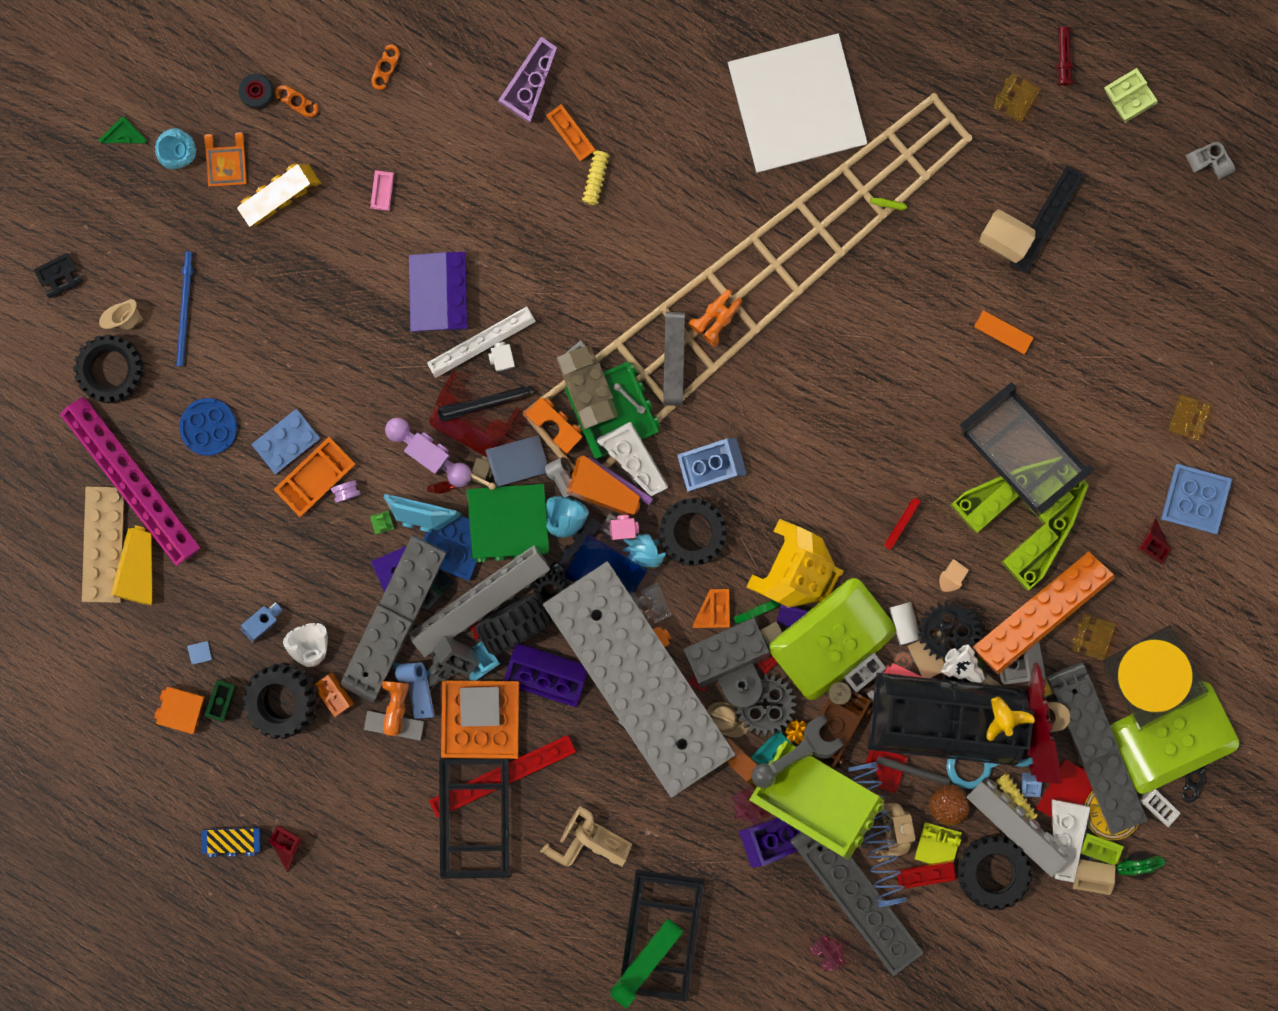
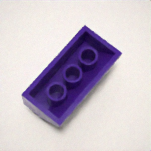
[504,644,587,707]

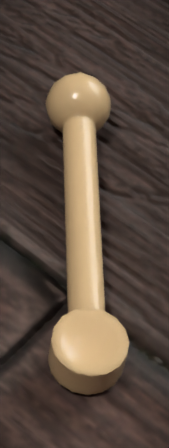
[471,473,496,490]

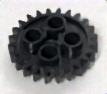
[918,600,981,663]

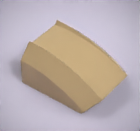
[979,209,1035,263]

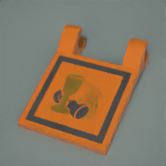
[204,132,247,187]

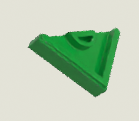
[98,116,148,144]

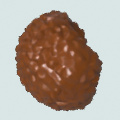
[929,784,970,826]

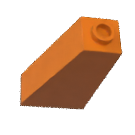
[566,455,641,516]

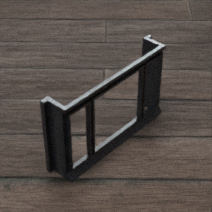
[439,755,510,879]
[620,869,704,1002]

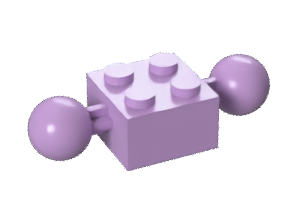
[385,418,472,487]

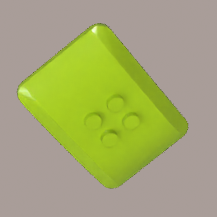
[769,578,896,700]
[1110,682,1239,794]

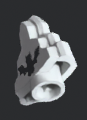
[941,645,985,684]

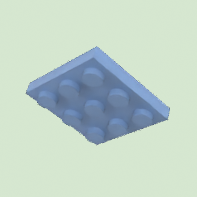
[1161,464,1232,535]

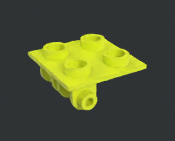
[914,822,962,864]

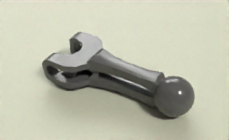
[751,715,844,788]

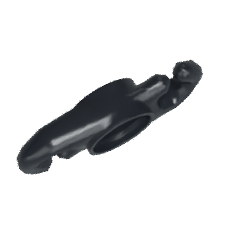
[1181,765,1206,803]

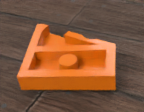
[693,589,730,628]

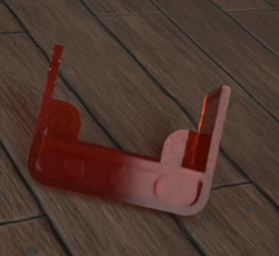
[429,372,520,457]

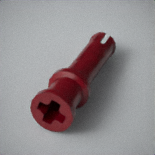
[1056,26,1074,86]

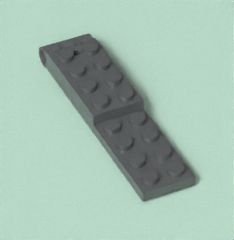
[340,535,447,703]
[1046,662,1148,835]
[790,832,924,977]

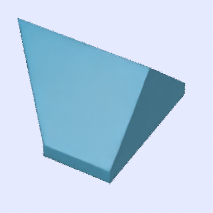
[469,641,501,681]

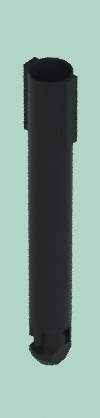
[438,386,535,423]

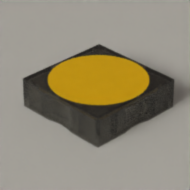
[1102,625,1208,731]

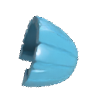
[546,496,589,538]

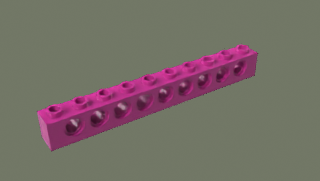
[60,396,200,566]

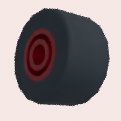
[238,73,274,110]

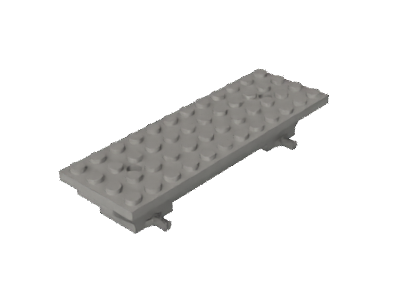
[543,561,735,798]

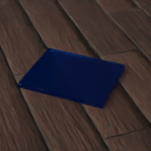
[564,534,647,597]

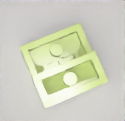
[1104,68,1158,123]

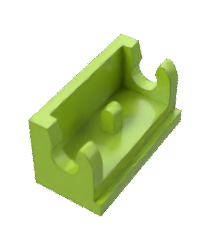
[1081,833,1124,865]

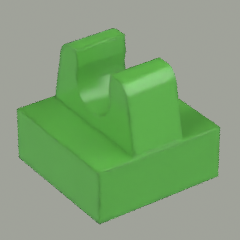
[370,511,394,535]

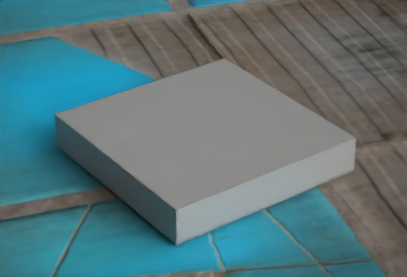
[460,687,500,727]

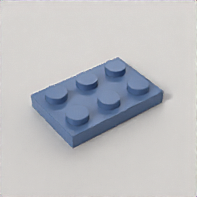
[251,409,320,475]

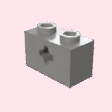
[843,653,886,692]

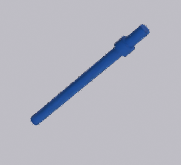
[176,251,194,366]

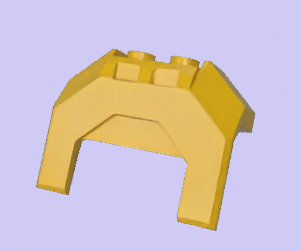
[746,519,844,608]

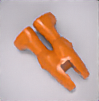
[688,289,742,347]
[382,681,409,736]

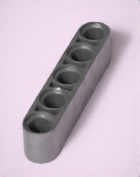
[663,312,685,406]

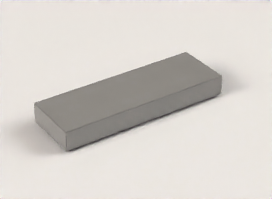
[364,711,424,740]

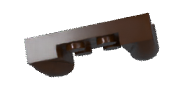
[812,689,873,769]

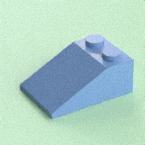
[677,438,747,492]

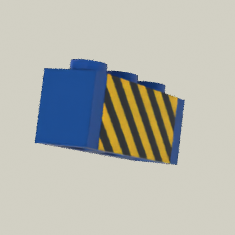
[201,828,262,857]

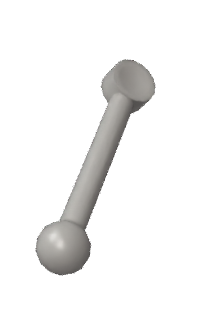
[614,383,645,414]

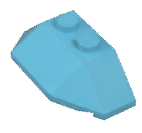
[384,494,461,533]

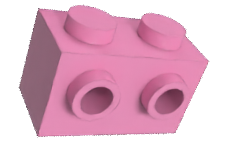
[609,515,639,540]

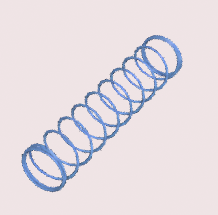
[848,762,907,907]

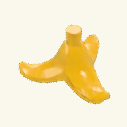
[986,697,1035,742]

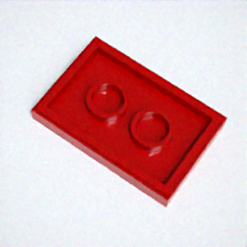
[1035,759,1092,818]

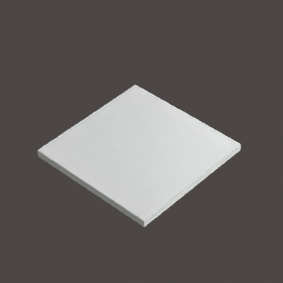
[728,33,867,173]

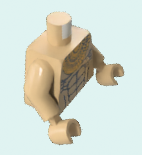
[876,803,915,862]

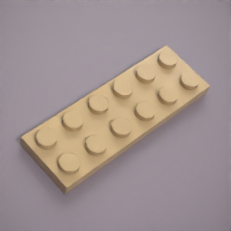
[82,487,125,603]

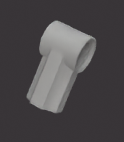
[545,457,572,497]

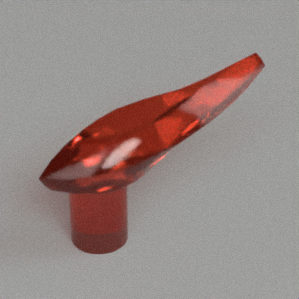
[427,481,461,494]

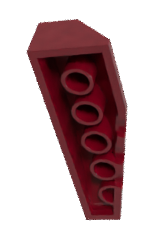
[1026,663,1062,784]

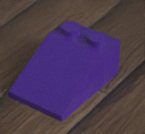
[739,817,801,867]

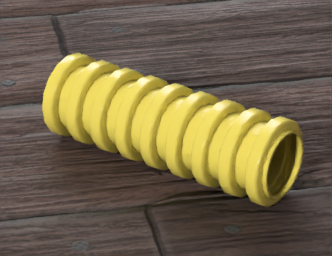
[582,151,610,205]
[995,773,1038,820]

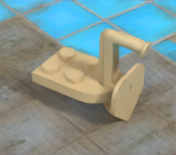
[540,806,632,866]

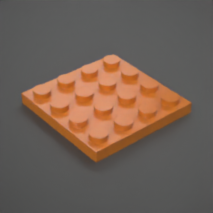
[441,680,519,759]

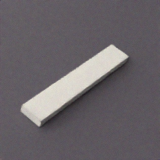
[427,307,536,378]

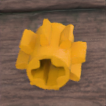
[785,719,807,744]

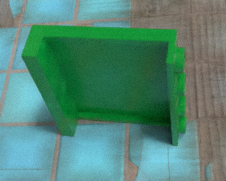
[564,361,661,460]
[465,484,549,562]

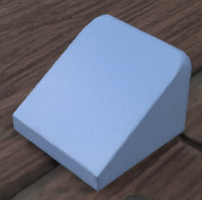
[187,641,212,665]
[1021,773,1042,797]

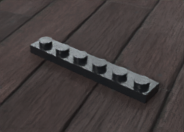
[1009,165,1083,274]

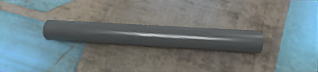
[876,756,950,785]

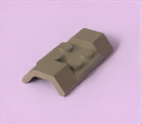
[556,345,619,429]

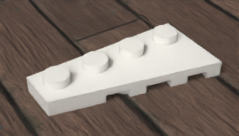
[597,422,668,496]
[1052,799,1090,882]

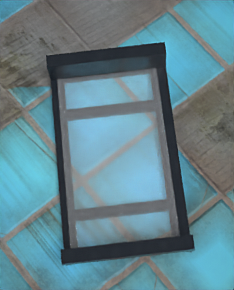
[959,382,1094,517]

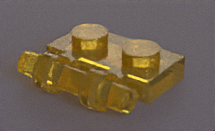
[993,73,1040,123]
[1168,394,1211,441]
[1072,614,1116,661]

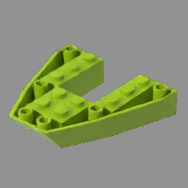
[950,457,1089,591]

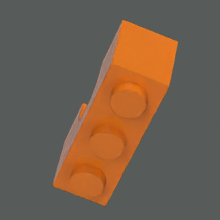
[525,397,583,454]

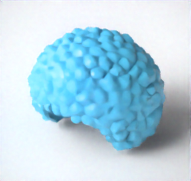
[155,128,197,169]

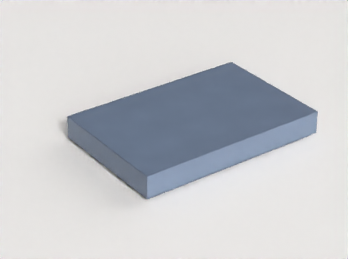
[485,435,547,487]

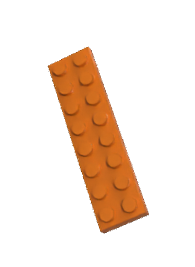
[973,552,1115,674]

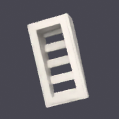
[1139,789,1181,827]

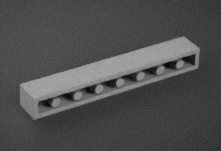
[409,545,550,657]

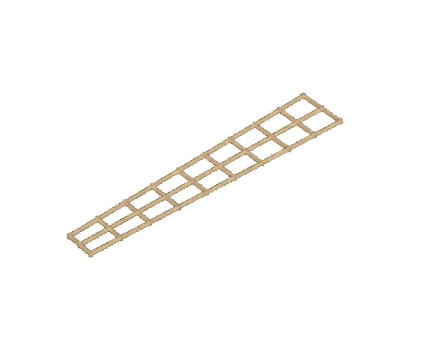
[523,93,972,473]

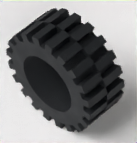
[73,335,145,404]
[659,498,727,566]

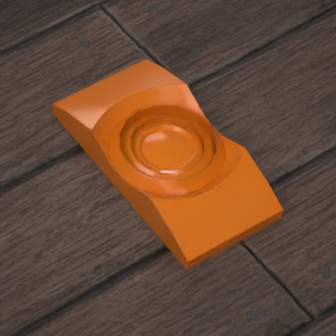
[273,437,356,517]

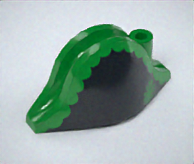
[1115,851,1165,880]

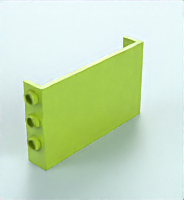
[749,741,885,860]

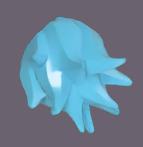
[622,534,666,571]

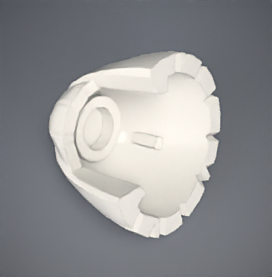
[283,623,328,667]

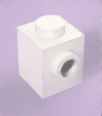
[488,342,515,372]

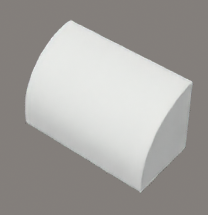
[889,602,922,645]

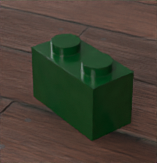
[205,679,237,722]

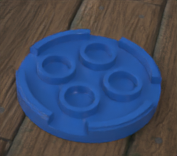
[179,398,237,456]

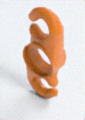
[371,44,400,90]
[275,85,319,118]

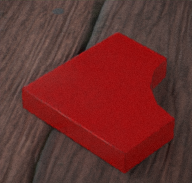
[865,750,908,794]

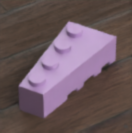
[497,37,557,123]

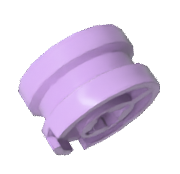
[331,480,361,503]

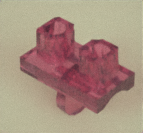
[731,788,765,824]
[810,934,844,972]

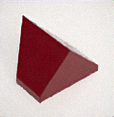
[1136,517,1172,565]
[269,825,304,872]

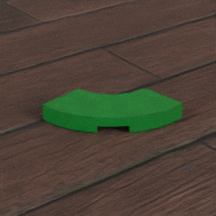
[733,599,781,623]

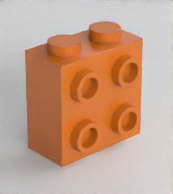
[154,686,206,734]

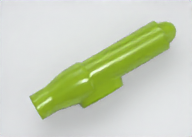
[870,197,907,211]

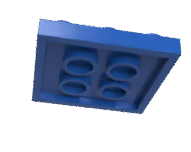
[424,516,477,581]

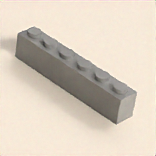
[966,777,1071,877]

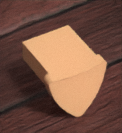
[939,559,969,592]

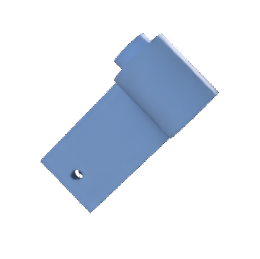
[395,662,435,719]

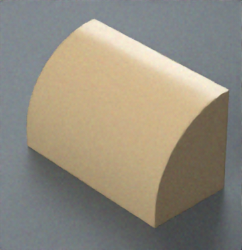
[1073,859,1115,895]

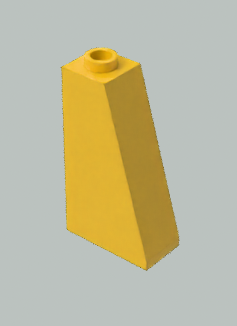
[110,526,152,605]

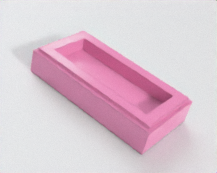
[370,170,394,211]

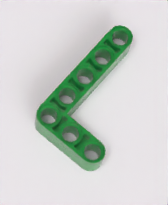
[609,918,684,1009]

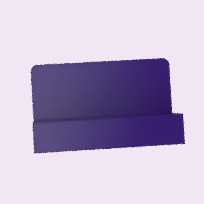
[776,604,808,627]

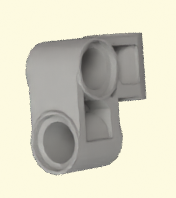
[1185,142,1235,180]

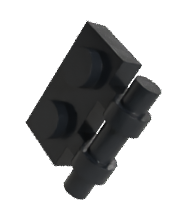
[34,252,83,299]

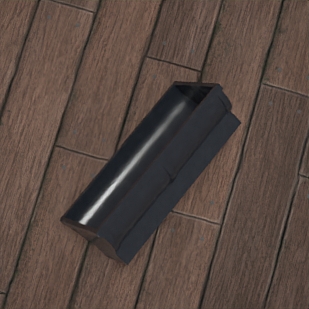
[867,672,1034,766]

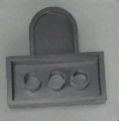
[684,618,771,709]

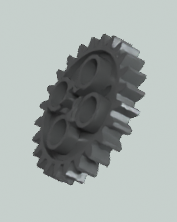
[735,674,797,737]

